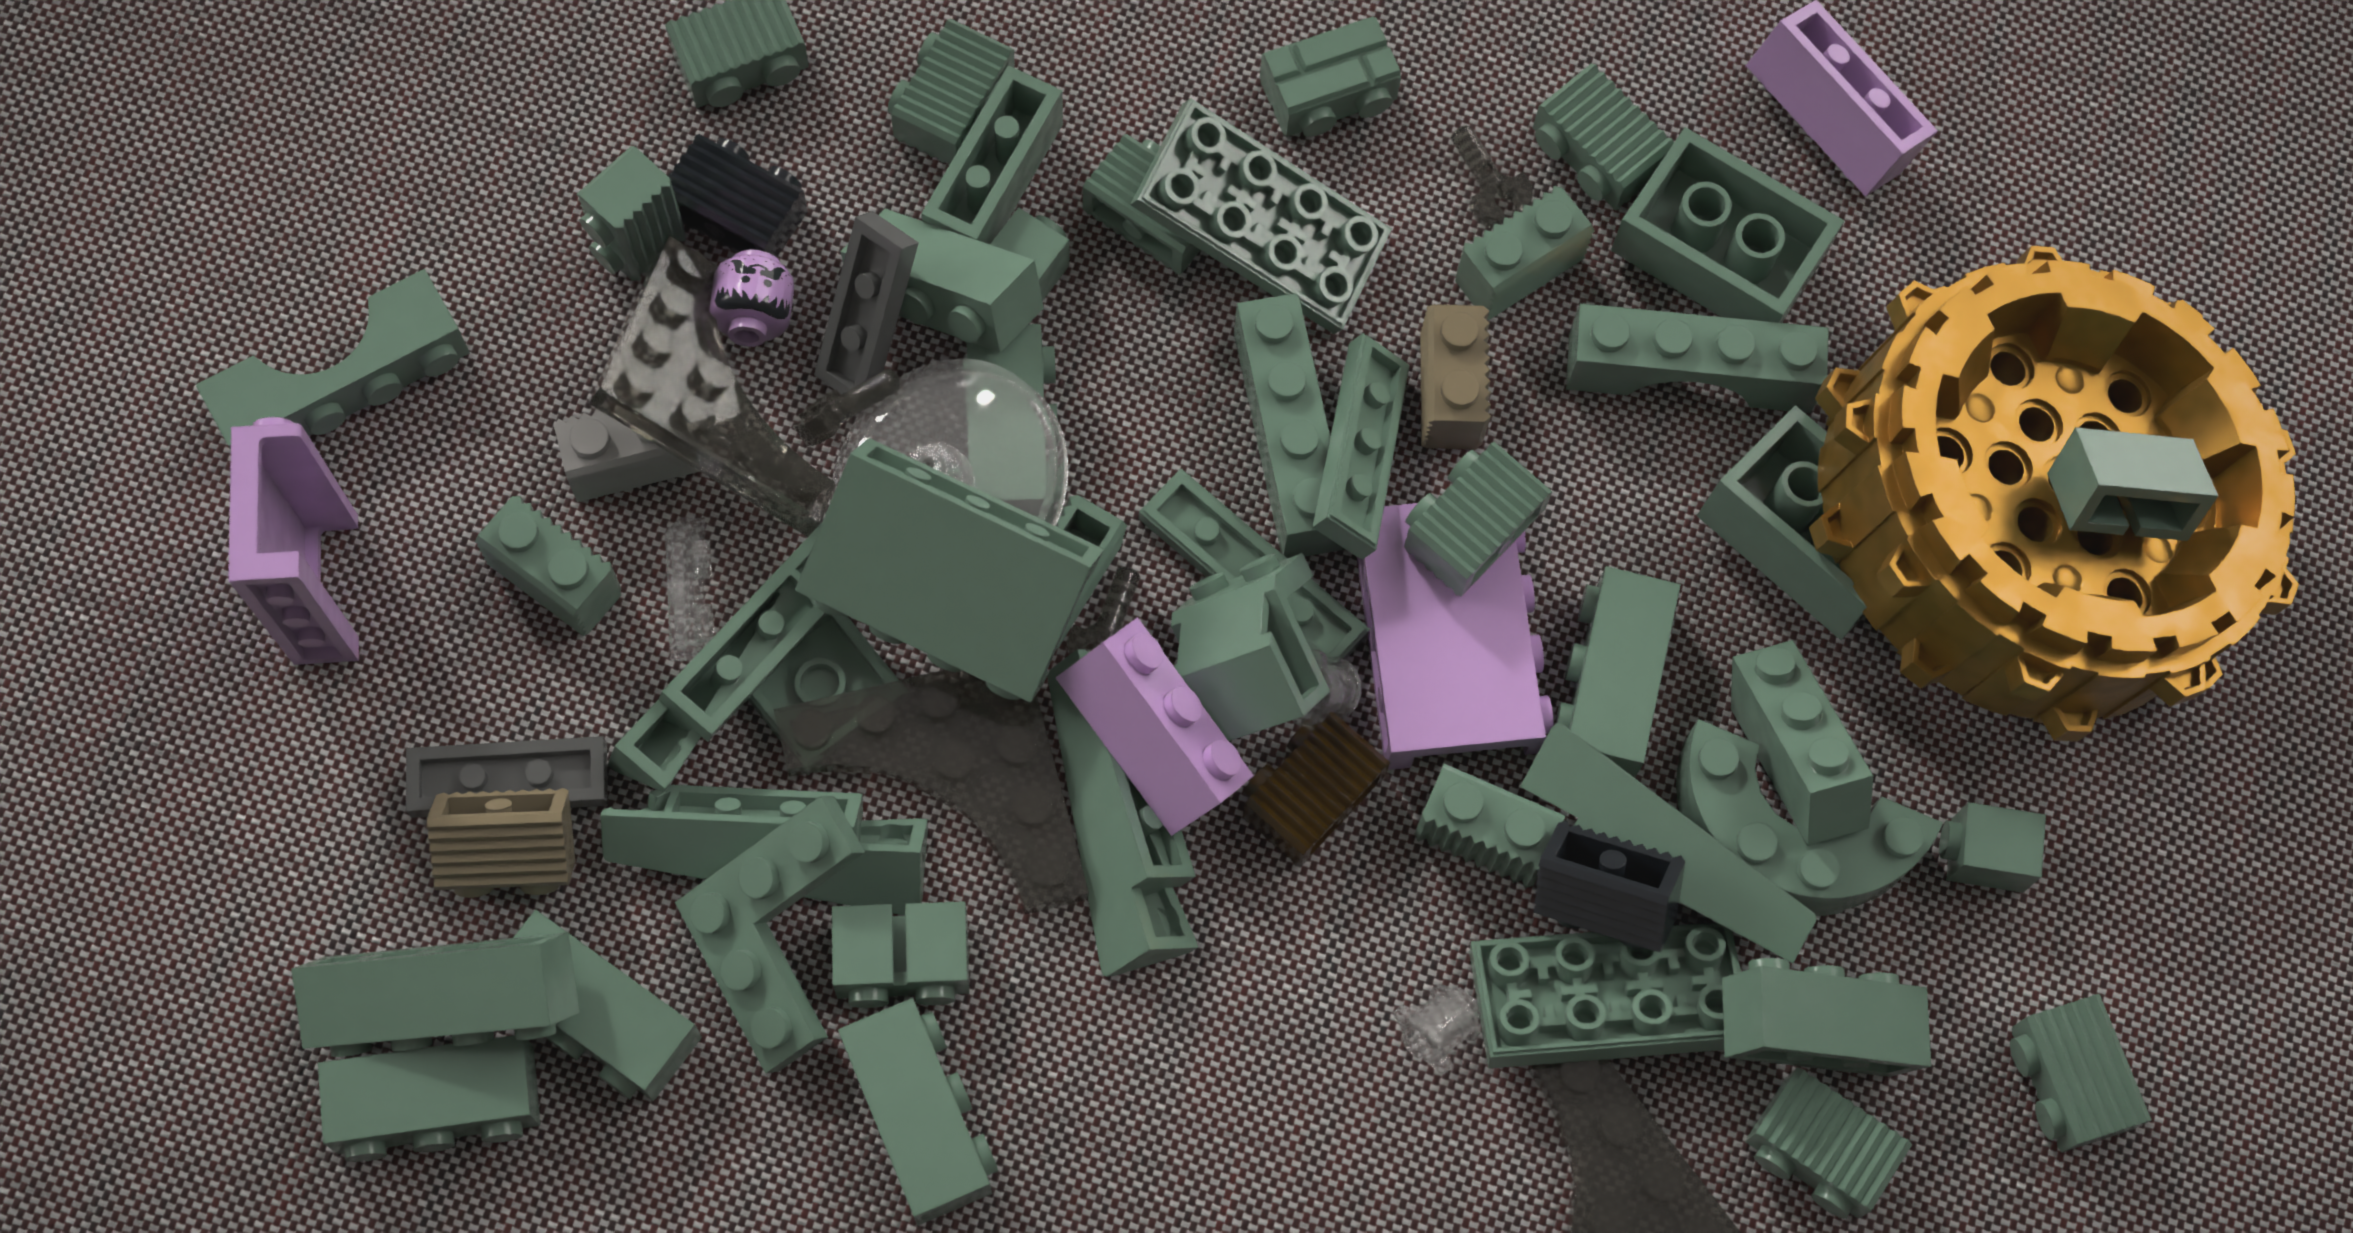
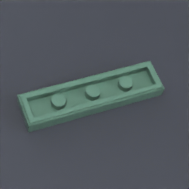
[1313,333,1410,560]
[1139,469,1370,680]

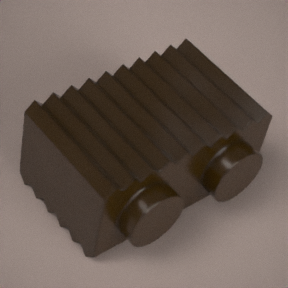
[1243,711,1390,868]

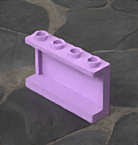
[229,417,359,665]
[1357,503,1553,770]

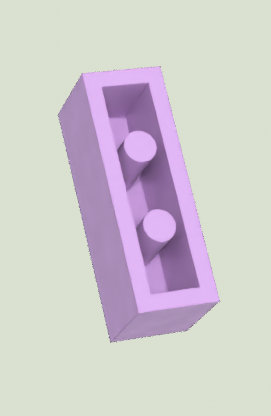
[1746,0,1938,197]
[1056,617,1254,836]

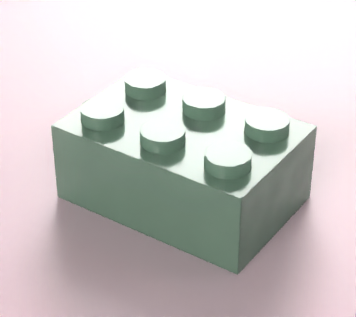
[1611,127,1844,323]
[1697,405,1867,640]

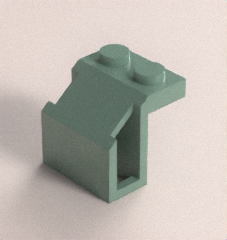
[1171,553,1331,741]

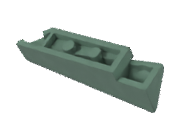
[607,523,827,792]
[1047,649,1198,976]
[1520,723,1816,963]
[600,785,928,915]

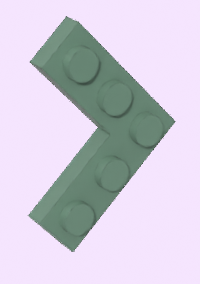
[675,796,865,1074]

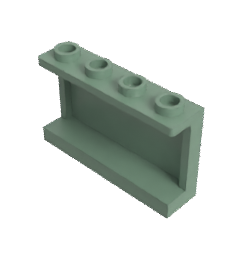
[795,438,1104,703]

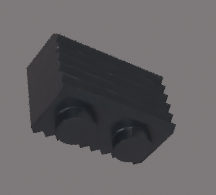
[668,134,808,257]
[1533,820,1685,953]

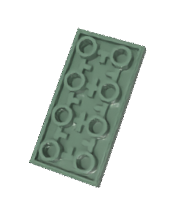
[1130,98,1392,334]
[1469,922,1741,1069]

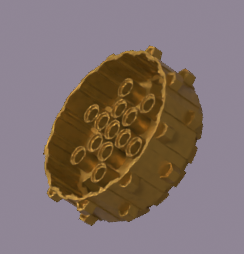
[1809,246,2299,742]

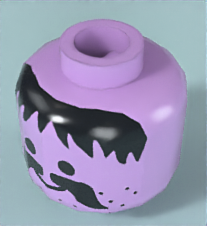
[709,250,794,347]

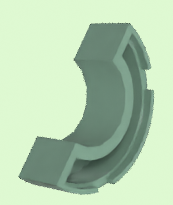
[1676,719,1943,916]

